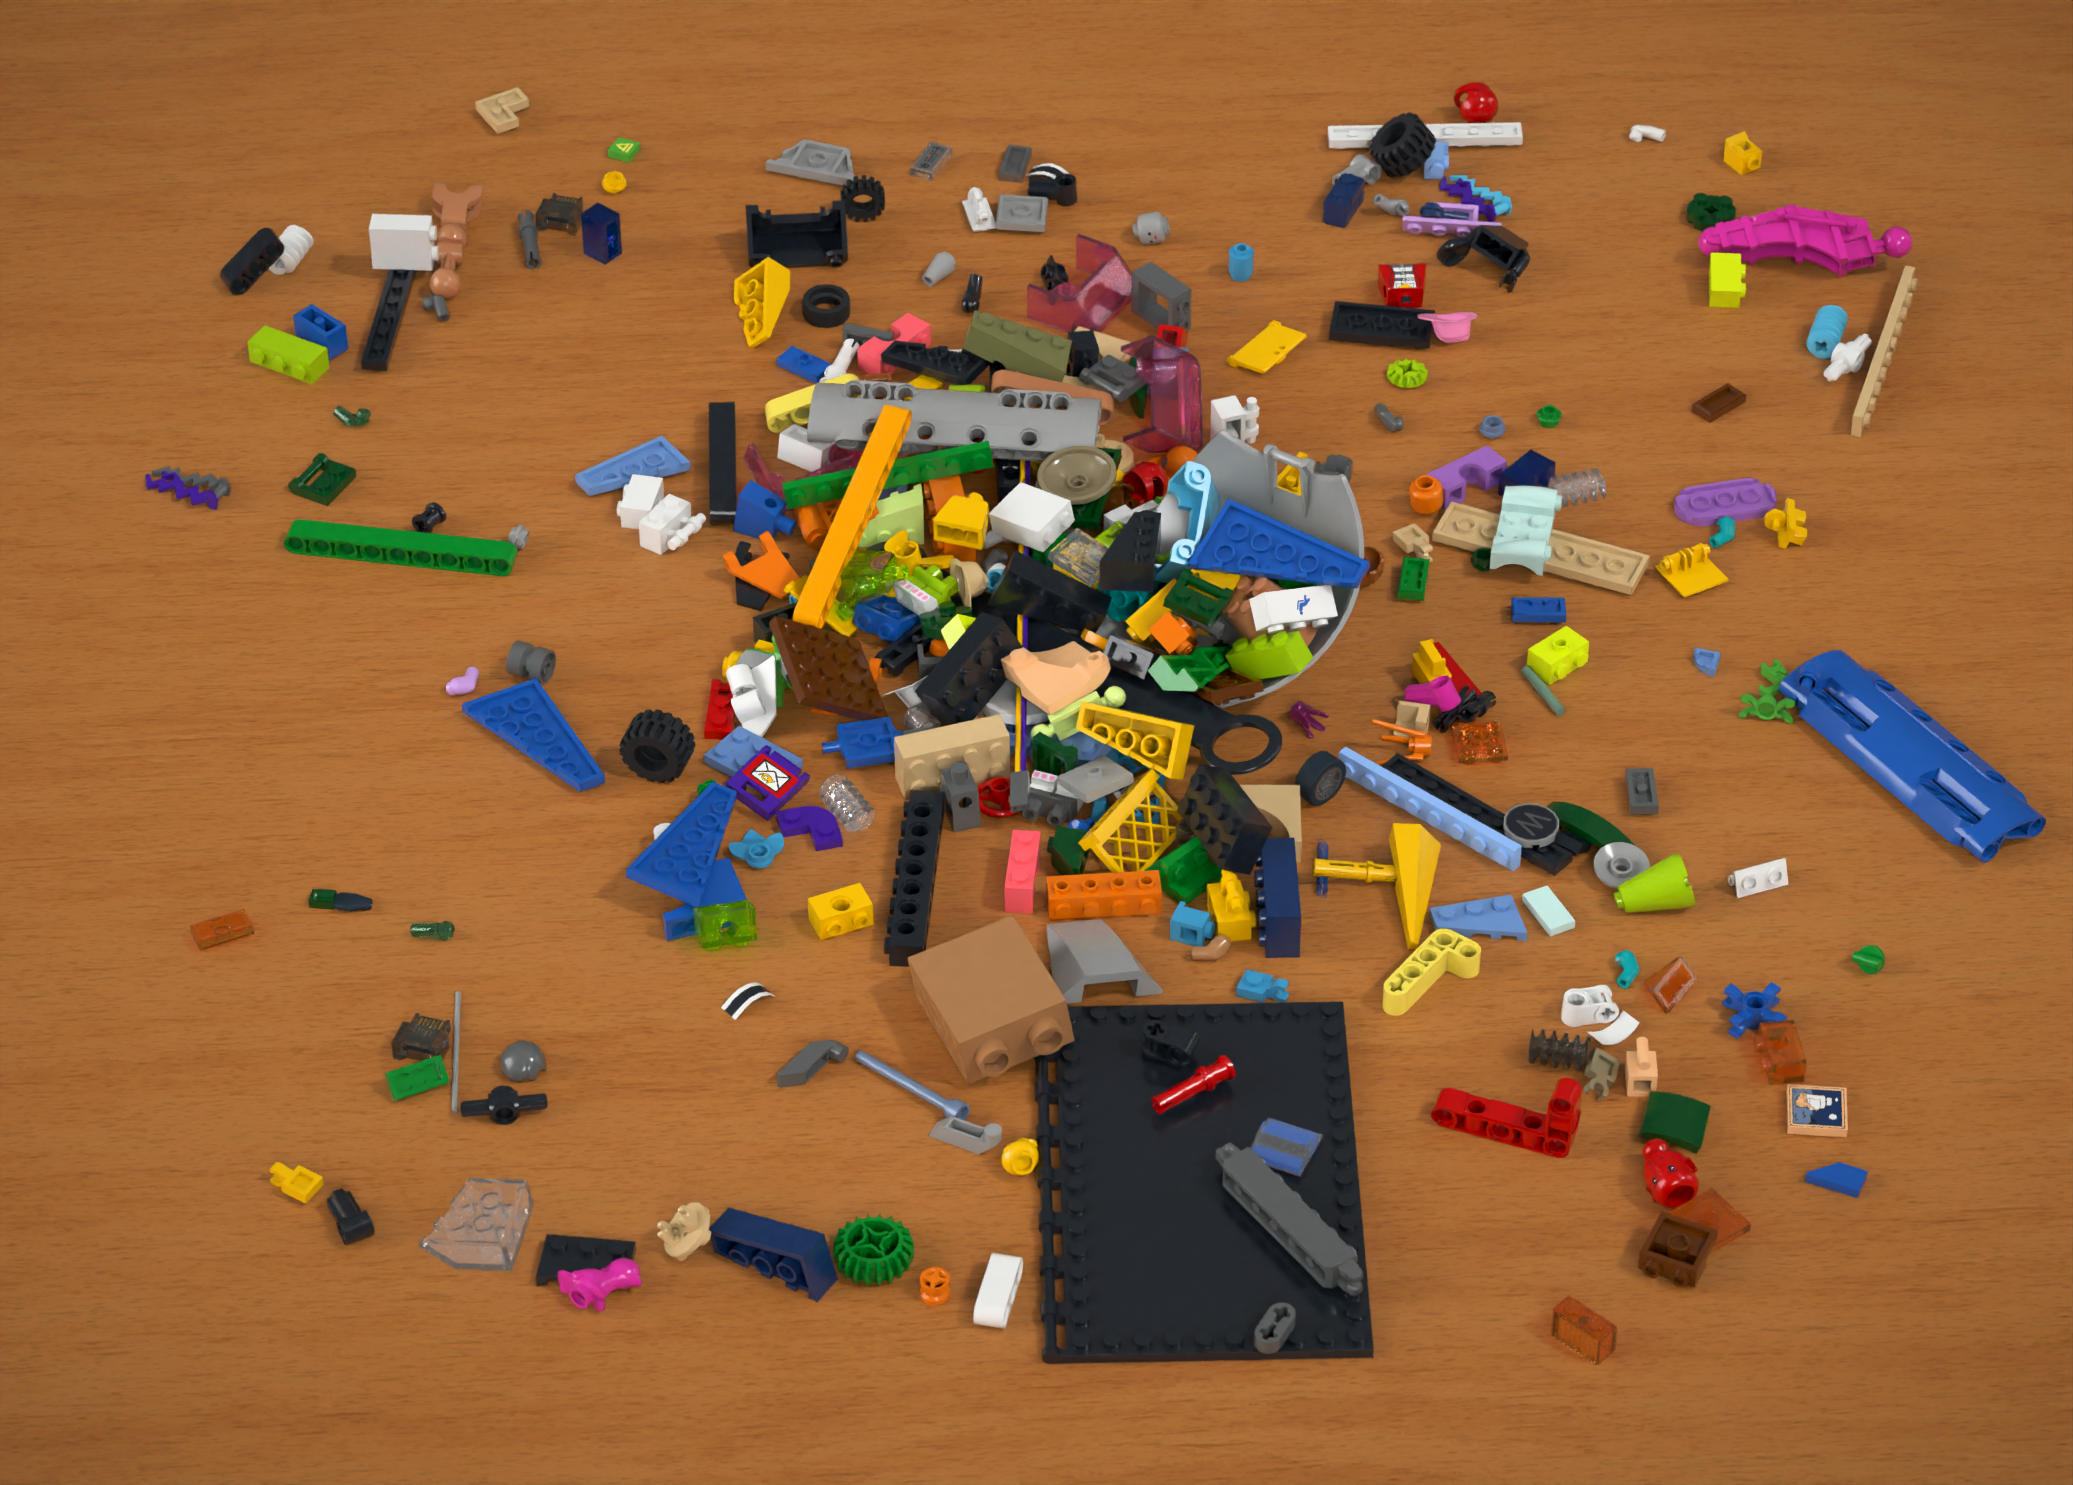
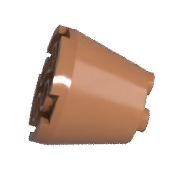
[1224,576,1318,646]

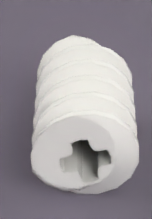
[269,225,314,275]

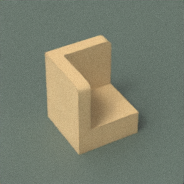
[1393,701,1431,737]

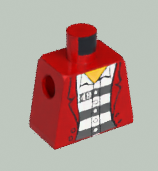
[1378,263,1426,308]

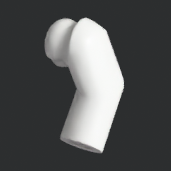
[1629,125,1666,142]

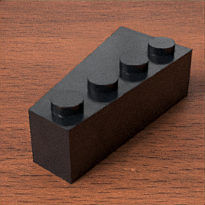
[987,550,1112,633]

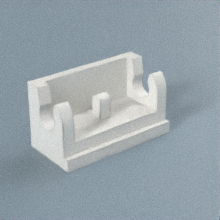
[777,424,836,475]

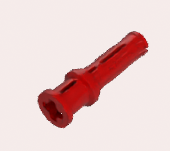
[1151,1055,1236,1114]

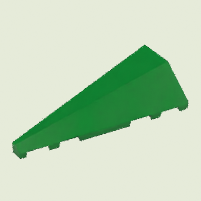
[1148,647,1233,692]

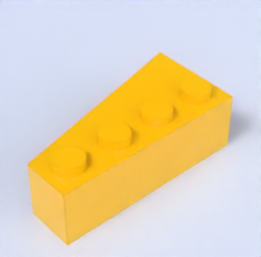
[1076,702,1194,780]

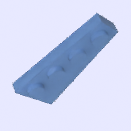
[575,436,691,496]

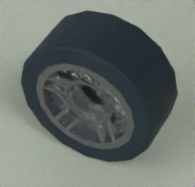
[1295,751,1346,806]

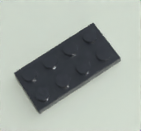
[1329,301,1435,349]

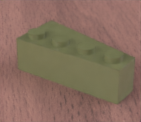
[963,310,1072,382]

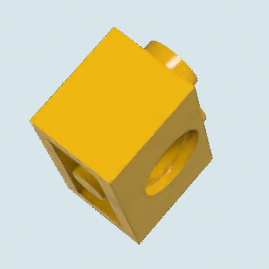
[807,883,874,940]

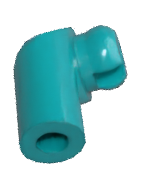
[1709,516,1735,549]
[1615,950,1640,989]

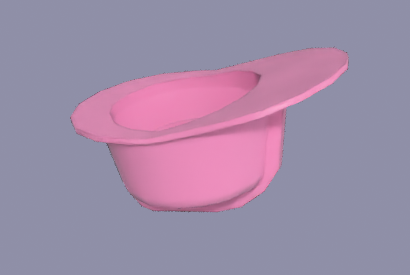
[1417,312,1477,343]

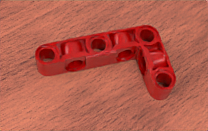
[1431,1077,1582,1158]

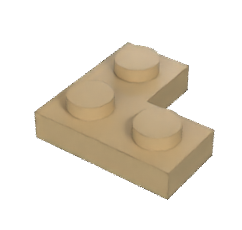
[475,87,529,134]

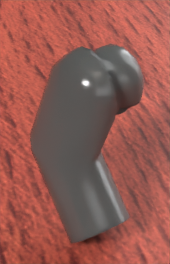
[422,294,450,322]
[1374,403,1404,433]

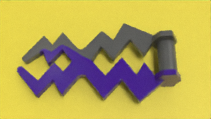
[145,466,231,510]

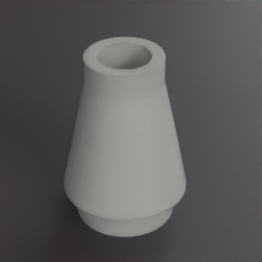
[922,252,956,287]

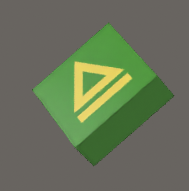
[608,137,641,163]

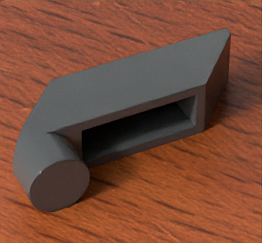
[777,1040,849,1088]

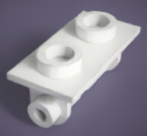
[962,187,996,231]
[1728,858,1789,898]

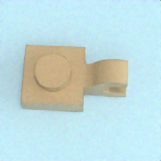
[1393,523,1433,562]

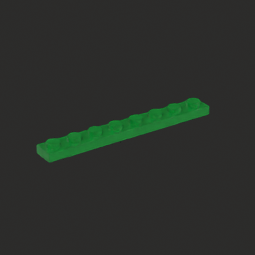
[782,441,994,509]

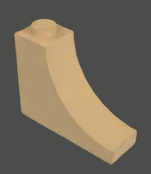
[1240,785,1302,862]

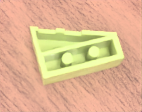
[857,484,924,548]

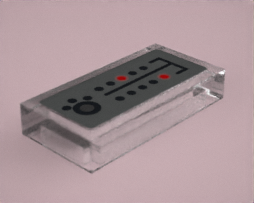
[910,141,953,180]

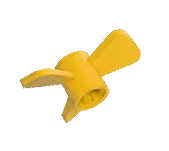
[873,530,954,598]

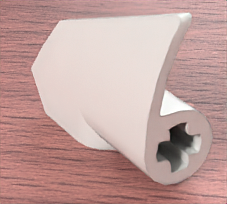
[726,655,777,737]

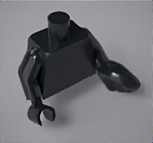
[1436,225,1530,293]

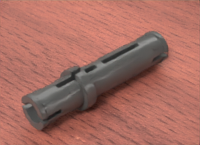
[518,210,542,269]

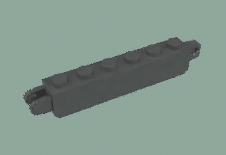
[1216,1143,1363,1296]

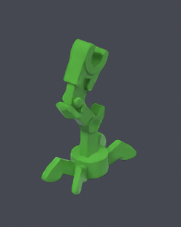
[1738,659,1795,724]

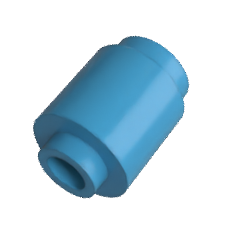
[1229,243,1254,282]

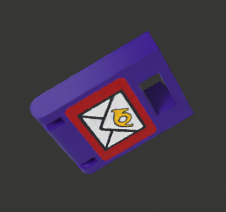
[725,745,810,821]

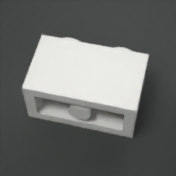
[617,474,664,529]

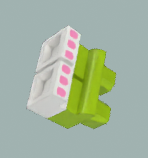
[893,564,959,616]

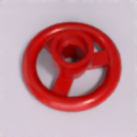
[977,777,1020,818]

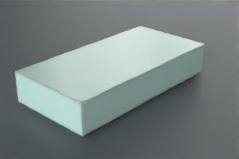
[1522,886,1575,936]

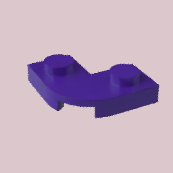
[776,806,843,851]

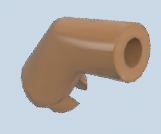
[1192,935,1231,961]

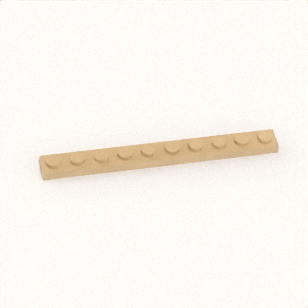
[1851,266,1918,437]

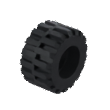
[1369,113,1436,178]
[619,709,695,783]

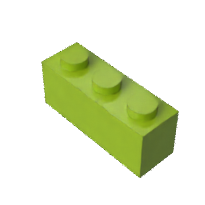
[247,325,330,384]
[1226,631,1314,679]

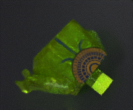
[836,550,909,622]

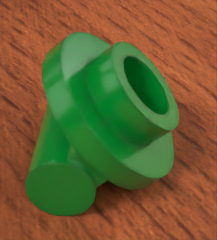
[1852,945,1885,974]

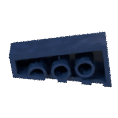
[709,1207,838,1302]

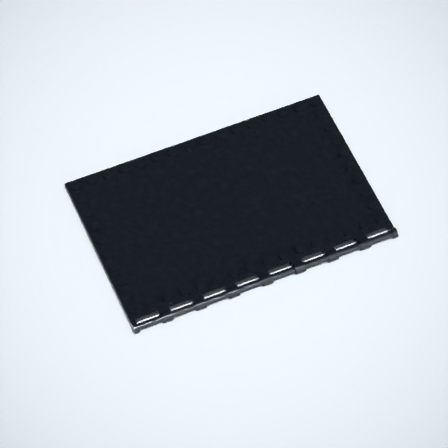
[1034,1001,1374,1364]

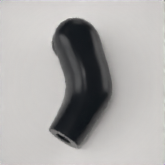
[961,274,983,313]

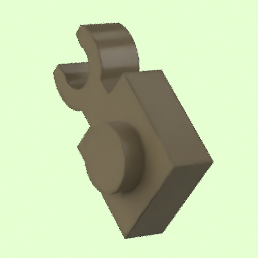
[1584,1047,1620,1102]

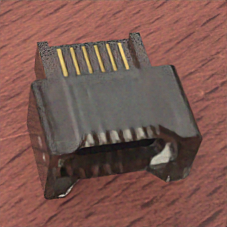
[535,193,583,236]
[391,1013,451,1061]

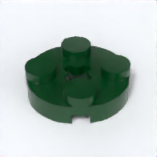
[1686,193,1736,231]
[919,602,974,639]

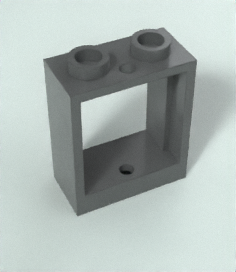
[1132,261,1191,331]

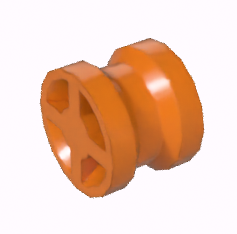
[920,1267,950,1306]

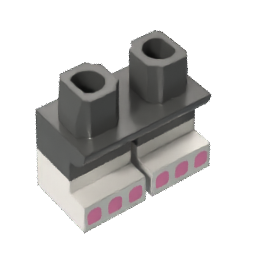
[1023,770,1084,827]

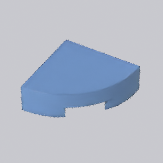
[1693,648,1721,677]

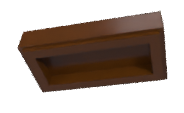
[1692,383,1746,423]

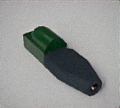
[308,889,373,911]

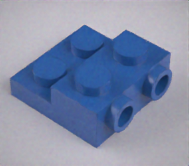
[852,594,920,642]

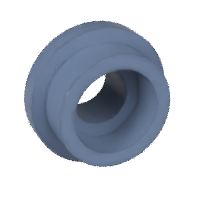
[1480,415,1505,439]

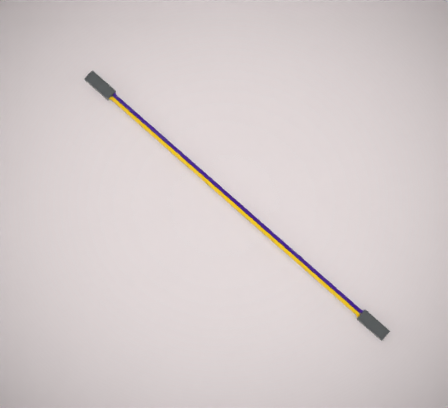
[1010,440,1035,812]

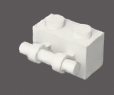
[1210,395,1259,444]
[638,494,706,555]

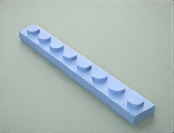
[1339,747,1522,872]

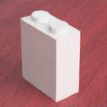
[369,214,439,271]
[989,482,1075,552]

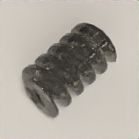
[1528,1029,1591,1071]

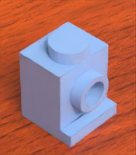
[1423,142,1449,179]

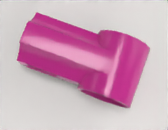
[1405,675,1461,712]

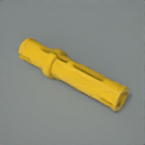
[1312,858,1397,883]

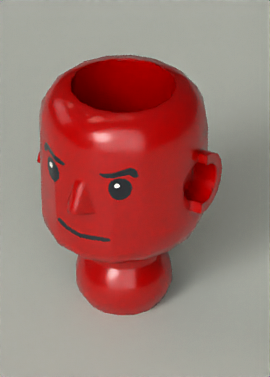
[1642,1138,1699,1209]

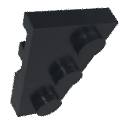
[536,1234,636,1287]

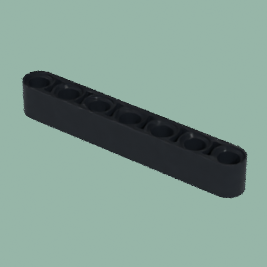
[709,402,737,525]

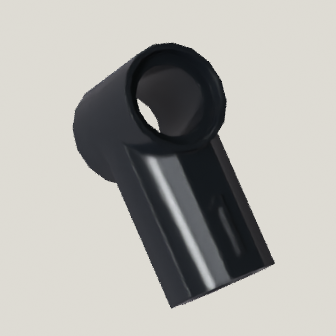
[1028,173,1078,206]
[326,1188,375,1245]

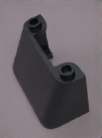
[746,200,848,268]

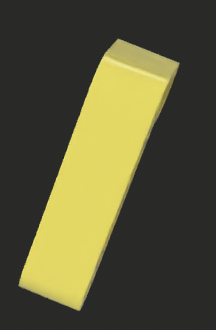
[765,374,860,433]
[1383,928,1481,1016]

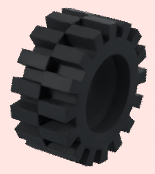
[840,175,885,222]

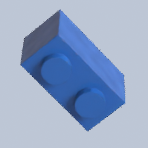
[293,304,348,360]

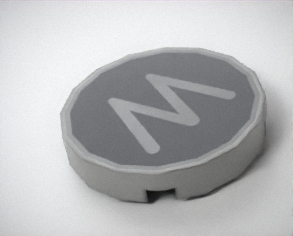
[1503,803,1559,848]

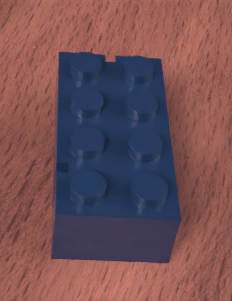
[1254,838,1301,958]

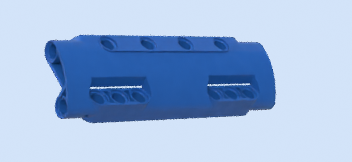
[1779,650,2046,863]

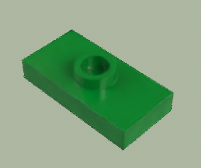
[1398,557,1430,601]
[384,1055,450,1101]

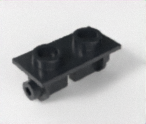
[1041,255,1074,305]

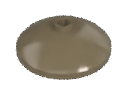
[1037,446,1117,505]

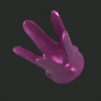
[1289,701,1329,738]

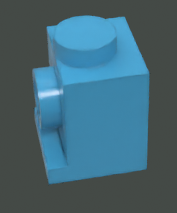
[1170,901,1215,946]

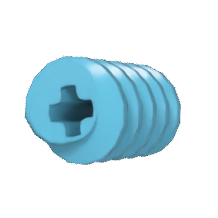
[1806,305,1848,359]

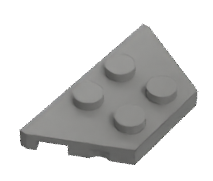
[766,139,855,186]

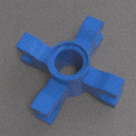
[1722,982,1787,1039]

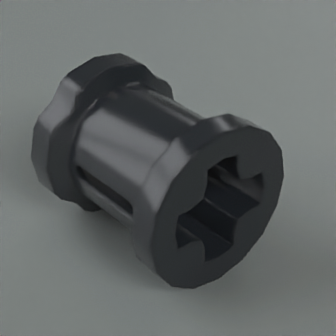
[412,502,446,533]

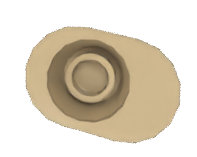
[950,558,989,607]

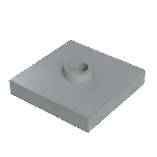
[996,194,1048,232]
[1057,755,1134,803]

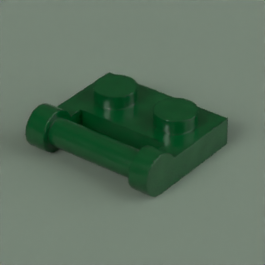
[288,453,356,506]
[1163,569,1234,628]
[1033,732,1078,776]

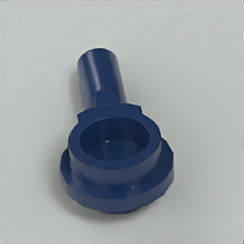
[1420,202,1469,220]

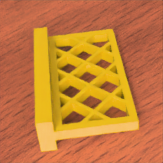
[1078,768,1187,873]

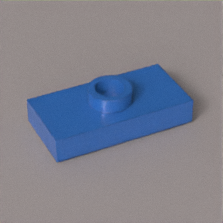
[777,346,832,383]
[1511,597,1566,623]

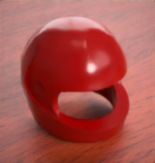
[1454,82,1498,123]
[1122,461,1168,506]

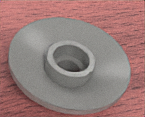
[1594,842,1650,888]

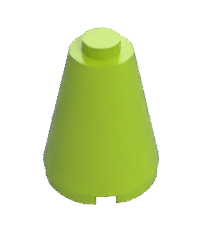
[1614,853,1695,913]

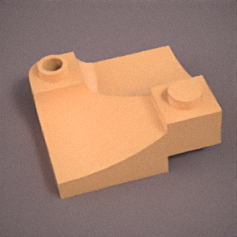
[1001,641,1111,715]

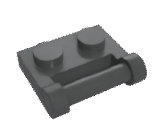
[1079,354,1148,402]

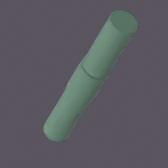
[1521,665,1566,716]

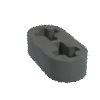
[1254,1303,1296,1354]

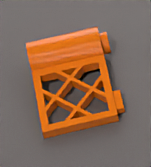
[793,498,879,550]

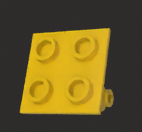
[1655,543,1729,598]

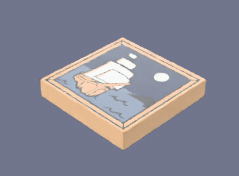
[1787,1084,1848,1137]

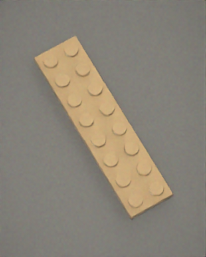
[1432,501,1650,595]

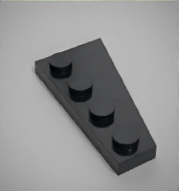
[881,340,992,385]

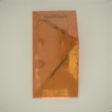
[1644,956,1697,1014]

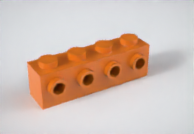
[1148,611,1199,655]
[1046,870,1162,920]

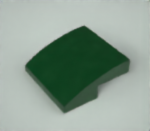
[1638,1091,1711,1154]

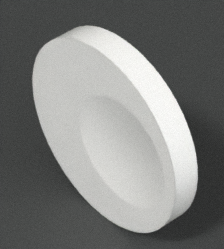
[982,680,1049,725]

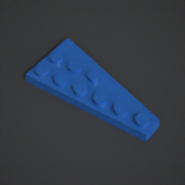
[1188,499,1370,589]
[462,678,605,792]
[626,782,737,908]

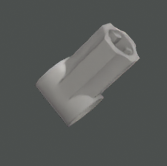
[1332,154,1382,185]

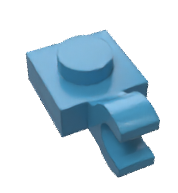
[1236,969,1289,1003]

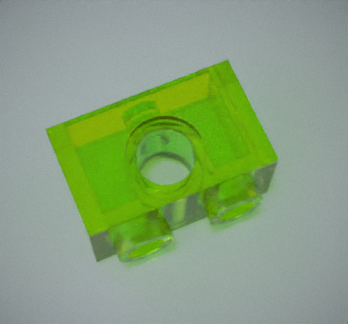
[693,899,758,951]

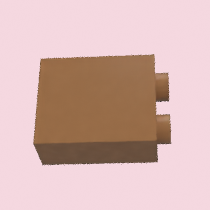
[907,915,1075,1084]

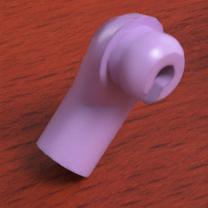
[446,667,479,696]

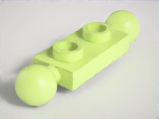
[1030,686,1126,741]

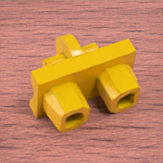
[1764,498,1807,549]

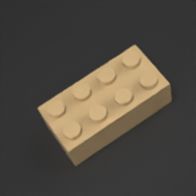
[894,714,1010,799]

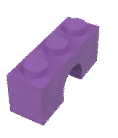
[1426,445,1507,510]

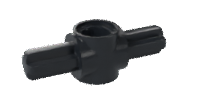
[460,1085,548,1125]

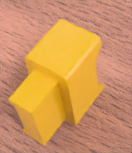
[1411,639,1452,684]

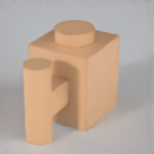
[1625,1037,1658,1097]

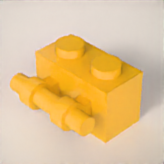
[1207,870,1256,942]

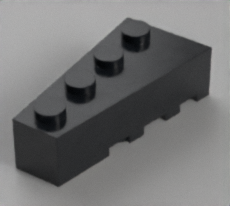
[1100,510,1161,592]

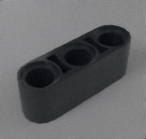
[220,228,284,295]

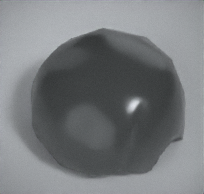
[1314,455,1353,483]
[500,1040,547,1082]

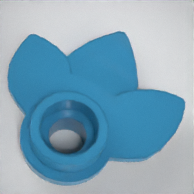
[729,829,784,869]

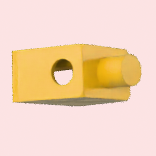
[933,493,989,550]

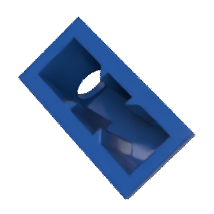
[733,480,797,539]

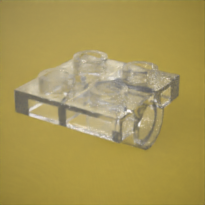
[1047,528,1109,587]

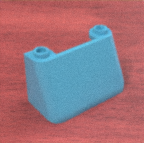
[1155,461,1220,584]

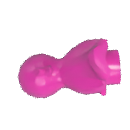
[557,1258,642,1312]

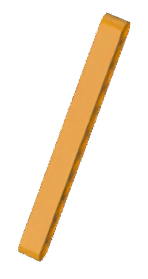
[793,404,912,629]

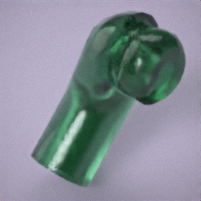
[333,406,371,426]
[410,921,455,941]

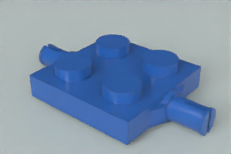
[822,717,903,769]

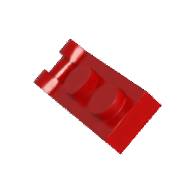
[704,679,736,740]

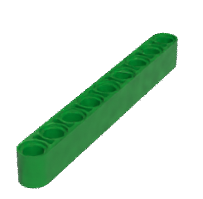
[284,519,518,576]

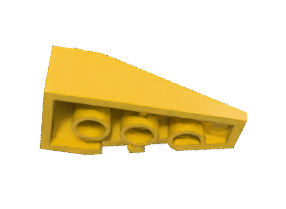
[734,257,790,349]

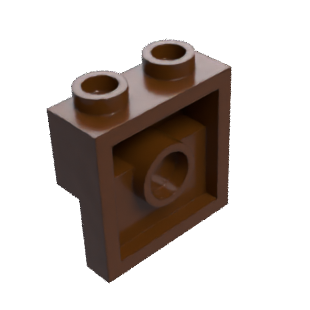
[1638,1212,1718,1288]

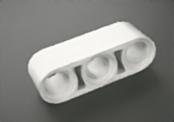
[973,1253,1023,1329]

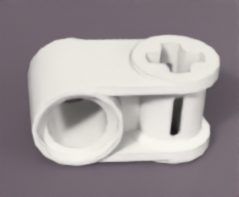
[1561,985,1619,1027]

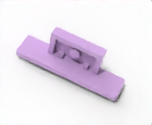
[1402,202,1502,237]

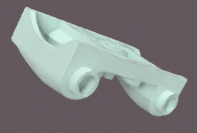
[1490,486,1562,576]

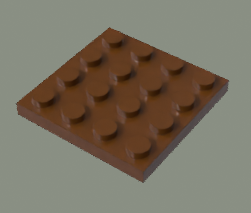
[769,616,888,721]

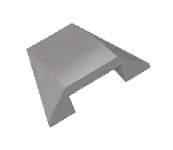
[1046,919,1163,1004]

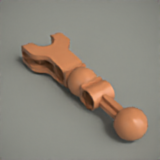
[430,182,482,299]

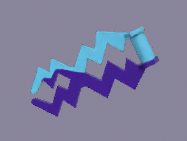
[1440,175,1512,222]

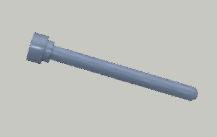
[855,1051,970,1121]

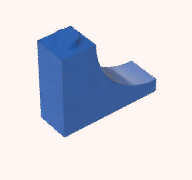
[663,858,749,941]

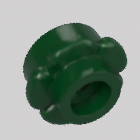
[1471,548,1491,572]

